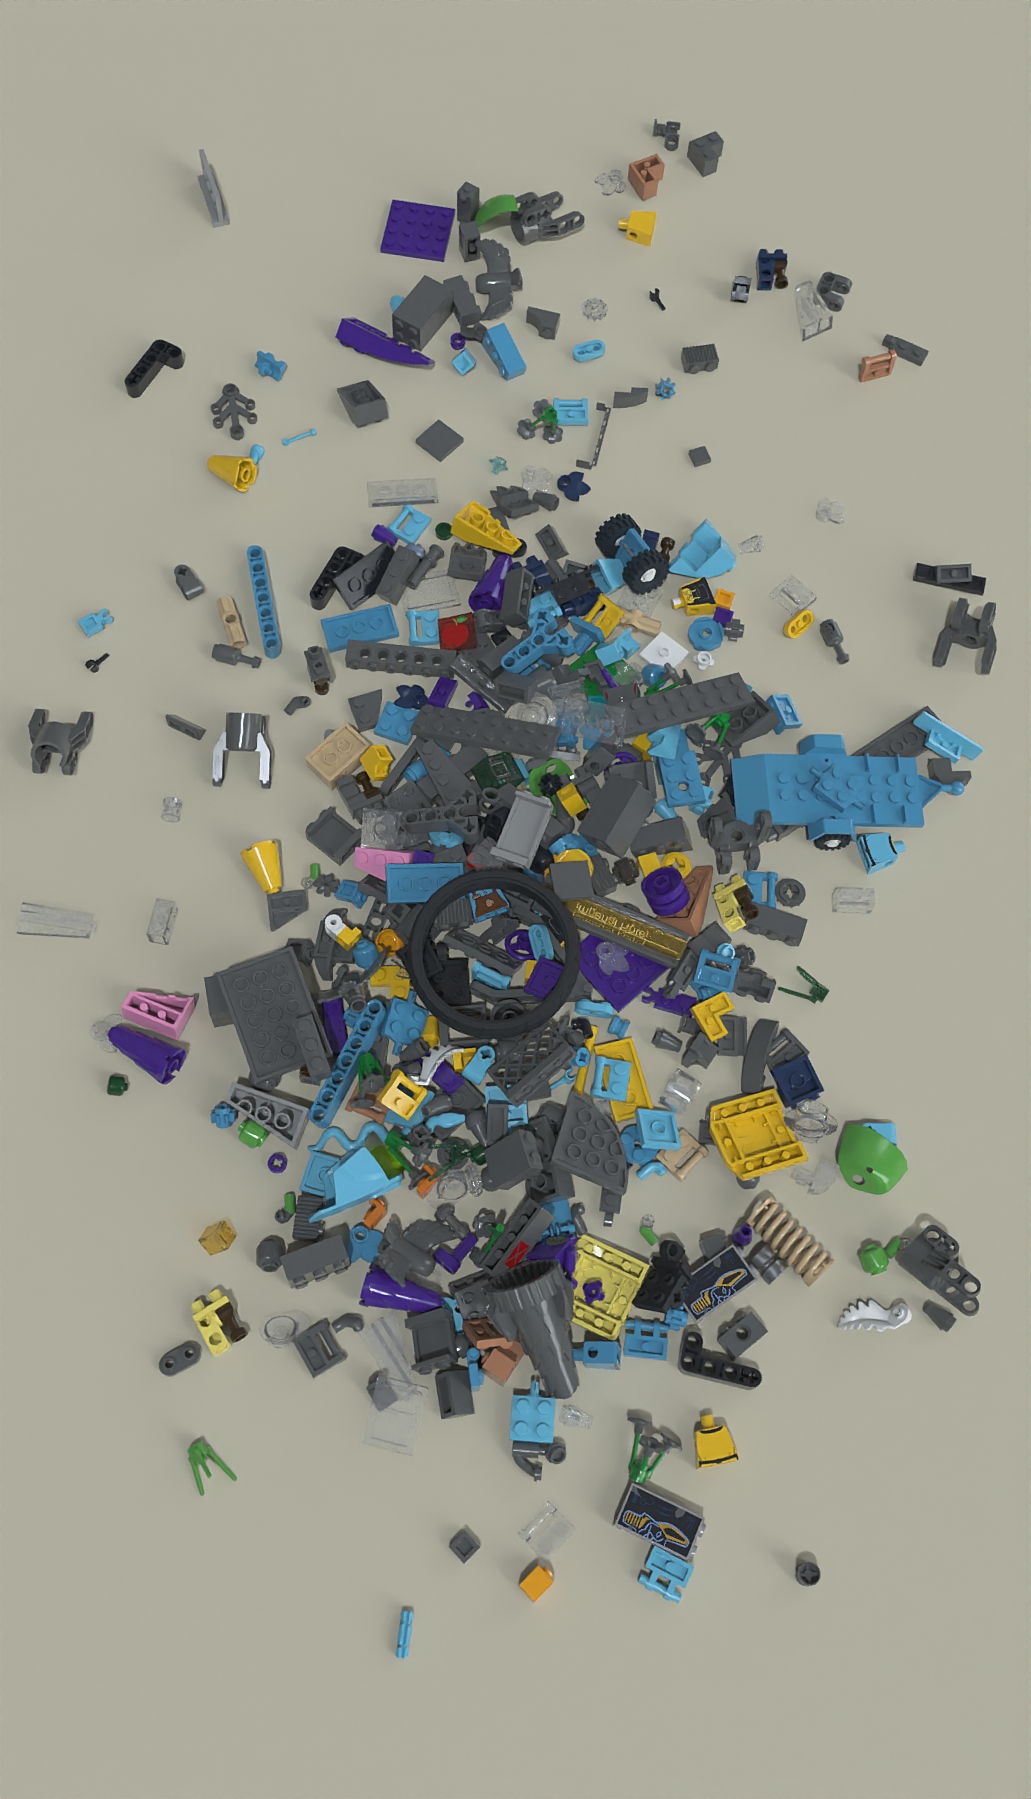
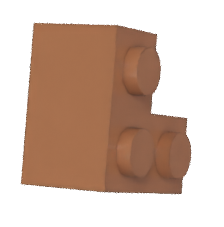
[628,154,665,200]
[481,1339,525,1387]

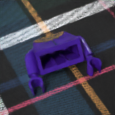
[527,1234,578,1289]

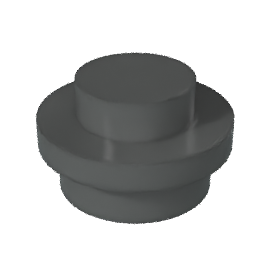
[545,1442,566,1464]

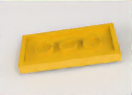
[593,1038,654,1123]

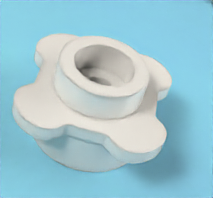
[693,651,714,670]

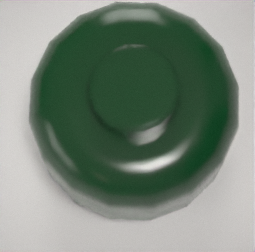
[107,1075,128,1096]
[469,1144,487,1166]

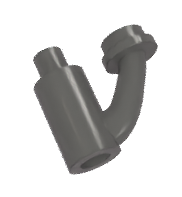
[512,1441,547,1482]

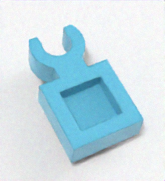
[78,608,113,637]

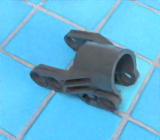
[510,191,585,245]
[934,598,997,675]
[28,709,93,775]
[212,712,272,789]
[708,811,772,875]
[898,1225,981,1316]

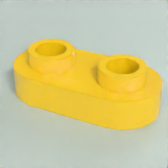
[783,610,814,638]

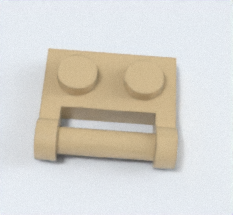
[655,1128,709,1182]

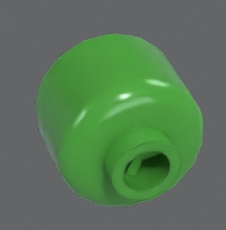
[237,1119,269,1149]
[858,1243,889,1276]

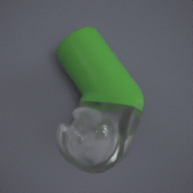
[301,863,320,889]
[639,1214,659,1246]
[885,1238,912,1259]

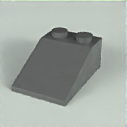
[337,380,388,427]
[711,690,781,747]

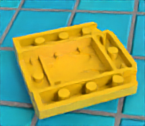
[709,1088,808,1181]

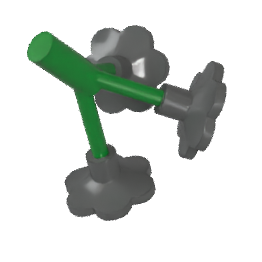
[469,1213,504,1268]

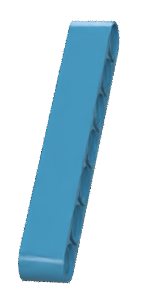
[247,545,281,659]
[309,999,387,1129]

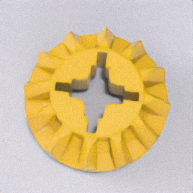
[661,852,691,879]

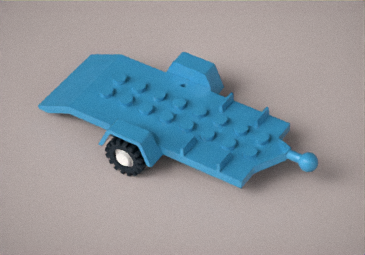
[731,734,964,851]

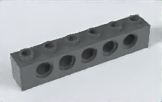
[345,639,456,679]

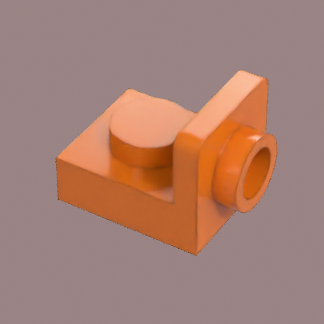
[417,1164,440,1199]
[363,1197,387,1230]

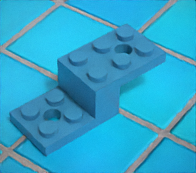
[652,728,706,808]

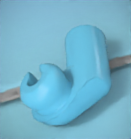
[636,1162,667,1181]

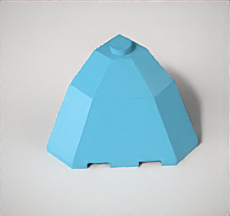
[668,518,736,578]

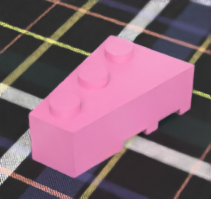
[354,845,415,881]
[121,991,195,1040]

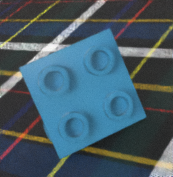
[535,1200,576,1247]

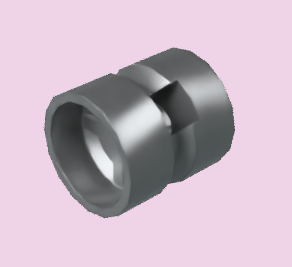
[748,1245,788,1285]

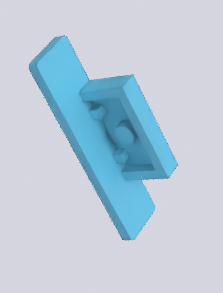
[913,711,984,764]

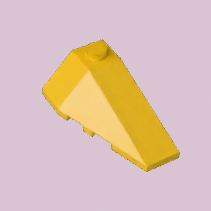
[450,500,522,554]

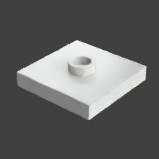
[639,632,689,669]

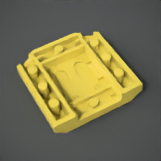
[564,1234,650,1342]

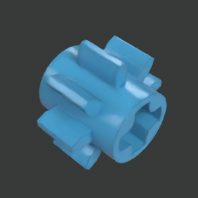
[655,377,676,399]
[343,1007,362,1029]
[210,1104,236,1128]
[664,1305,688,1331]

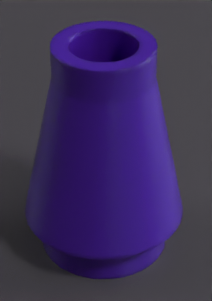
[371,524,398,547]
[732,1225,752,1247]

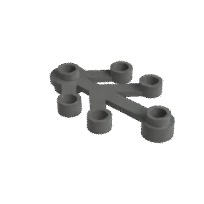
[211,383,257,440]
[695,739,743,787]

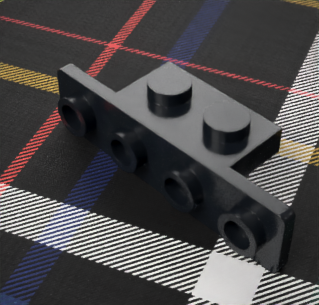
[532,564,600,606]

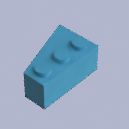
[481,323,527,381]

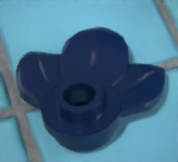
[557,471,591,501]
[394,684,428,710]

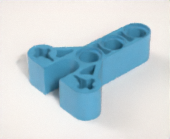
[501,608,574,674]

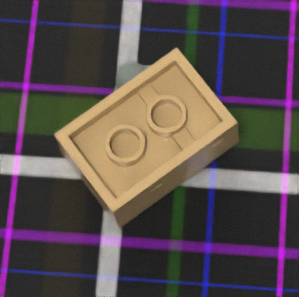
[304,721,371,791]

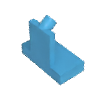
[569,615,605,656]

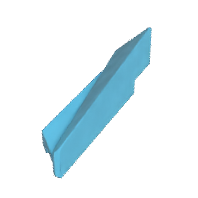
[647,724,681,759]

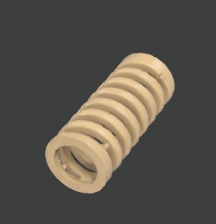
[745,1197,835,1287]

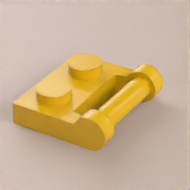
[582,593,626,641]
[377,1069,427,1121]

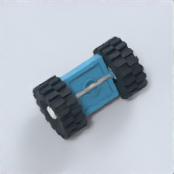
[595,513,670,595]

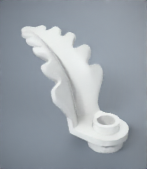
[403,1045,464,1088]
[837,1300,912,1332]

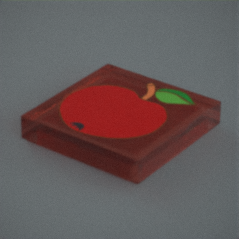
[437,612,477,652]

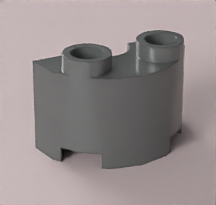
[732,968,776,1003]

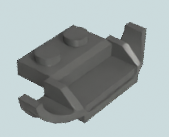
[313,909,362,981]

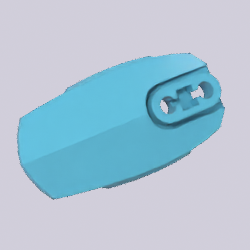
[308,1147,403,1223]

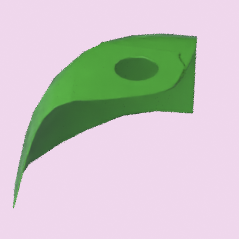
[474,194,518,228]
[529,758,588,814]
[838,1124,908,1195]

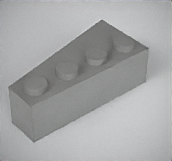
[225,1082,310,1150]

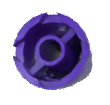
[468,554,513,612]
[107,1025,186,1085]
[359,1263,444,1313]

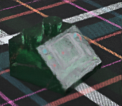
[471,752,525,799]

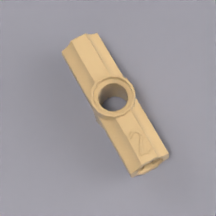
[216,596,246,649]
[618,609,662,637]

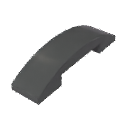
[741,1019,779,1094]

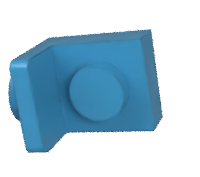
[334,880,368,909]

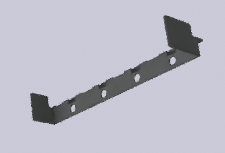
[576,402,611,470]

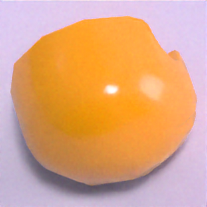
[375,929,405,958]

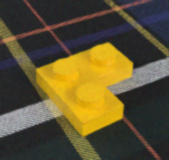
[370,966,410,1001]
[690,991,735,1043]

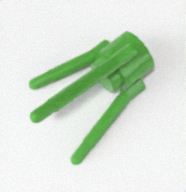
[187,1441,237,1496]

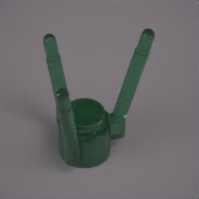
[778,966,829,1004]
[428,1142,471,1181]

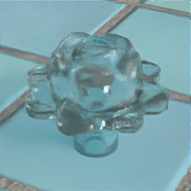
[489,456,508,475]

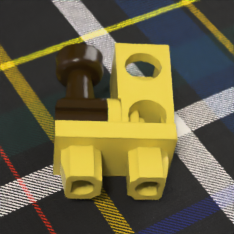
[713,875,759,933]
[191,1289,248,1357]

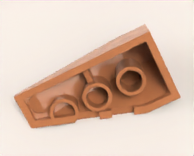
[656,866,714,937]

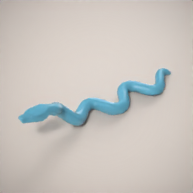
[307,1113,465,1152]

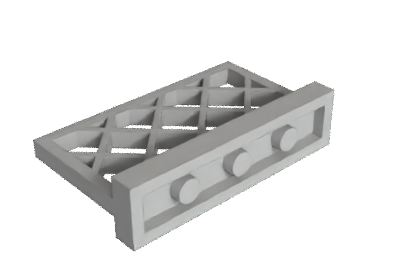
[198,149,230,228]

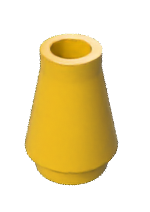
[421,1016,440,1047]

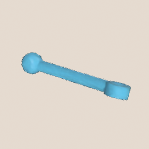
[283,429,316,446]

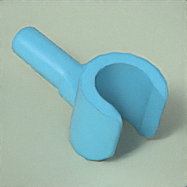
[550,1069,576,1090]

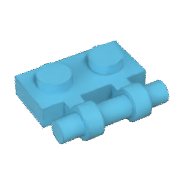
[638,1546,694,1603]

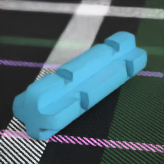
[396,1610,413,1659]

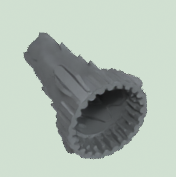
[484,1258,580,1400]

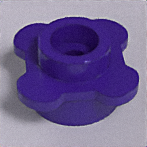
[582,1280,605,1304]

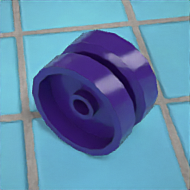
[642,867,690,916]

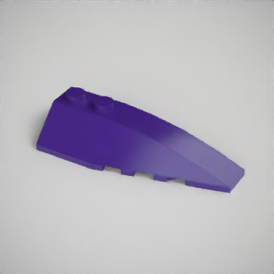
[335,317,435,365]

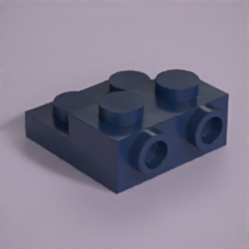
[770,1054,825,1110]

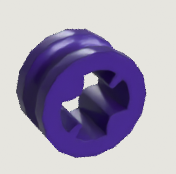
[450,333,465,350]
[268,1154,287,1174]

